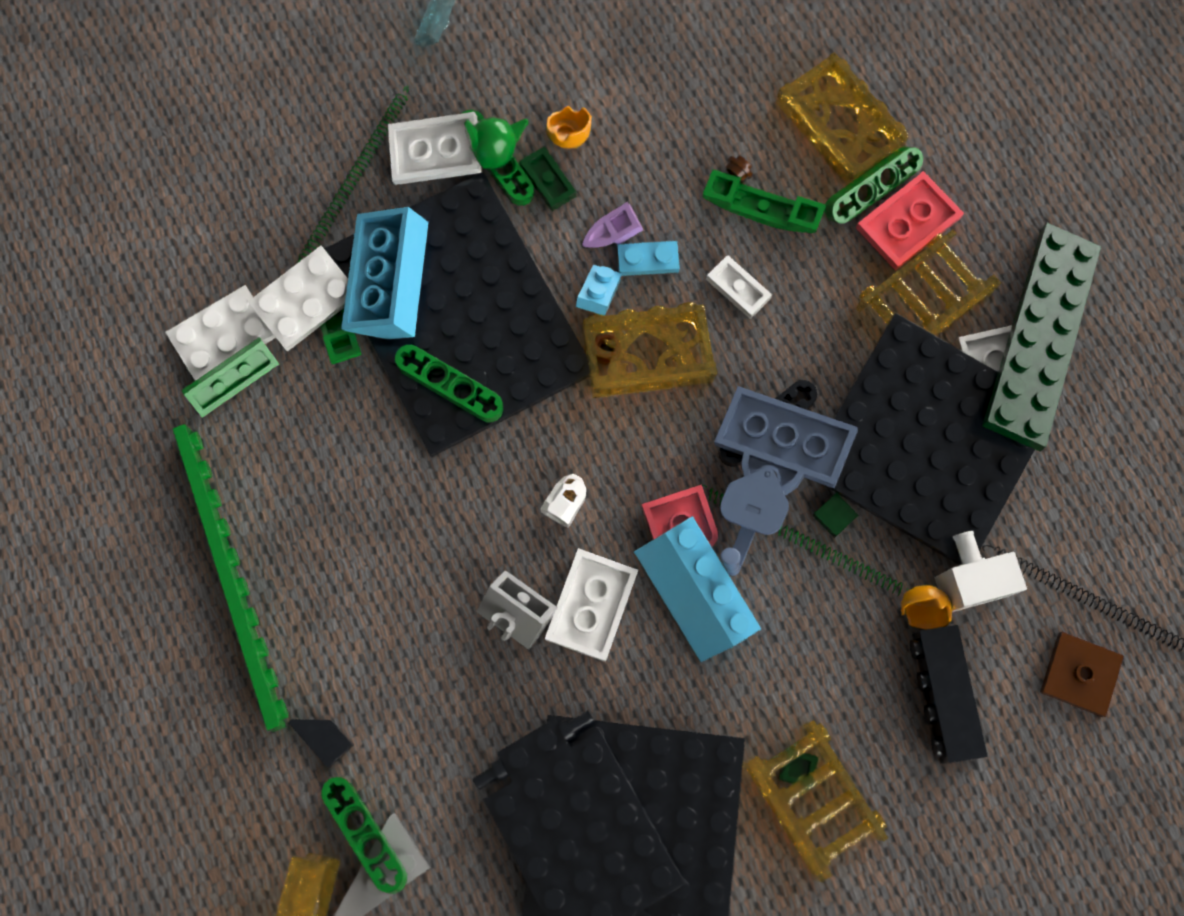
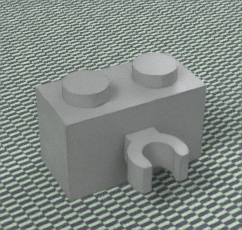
[476,570,558,650]

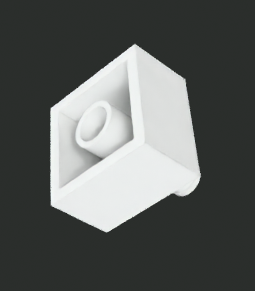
[934,531,1027,612]

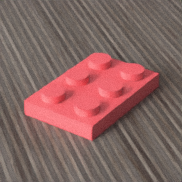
[856,171,964,271]

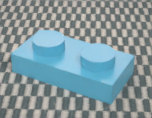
[617,241,680,276]
[576,265,622,316]

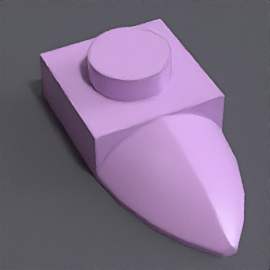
[582,202,643,248]

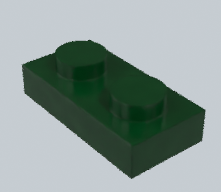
[520,146,577,211]

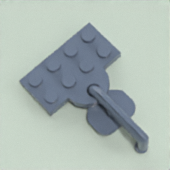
[714,386,858,576]

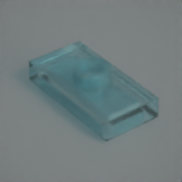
[414,0,456,47]

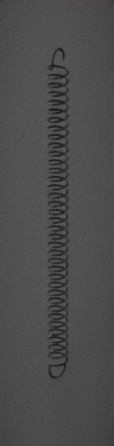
[982,545,1184,652]

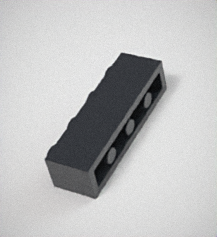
[910,625,988,764]

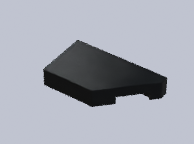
[288,719,354,768]

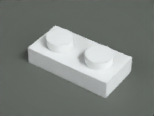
[706,255,772,319]

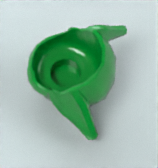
[464,117,528,169]

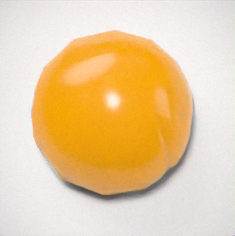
[546,106,592,149]
[901,585,952,630]

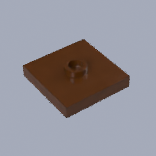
[1040,632,1124,717]

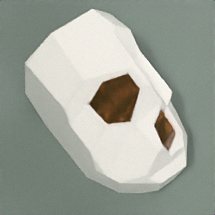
[541,474,586,528]

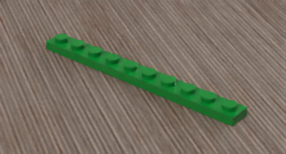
[173,424,288,732]

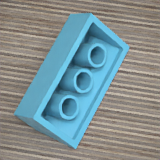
[341,207,428,339]
[634,516,761,662]

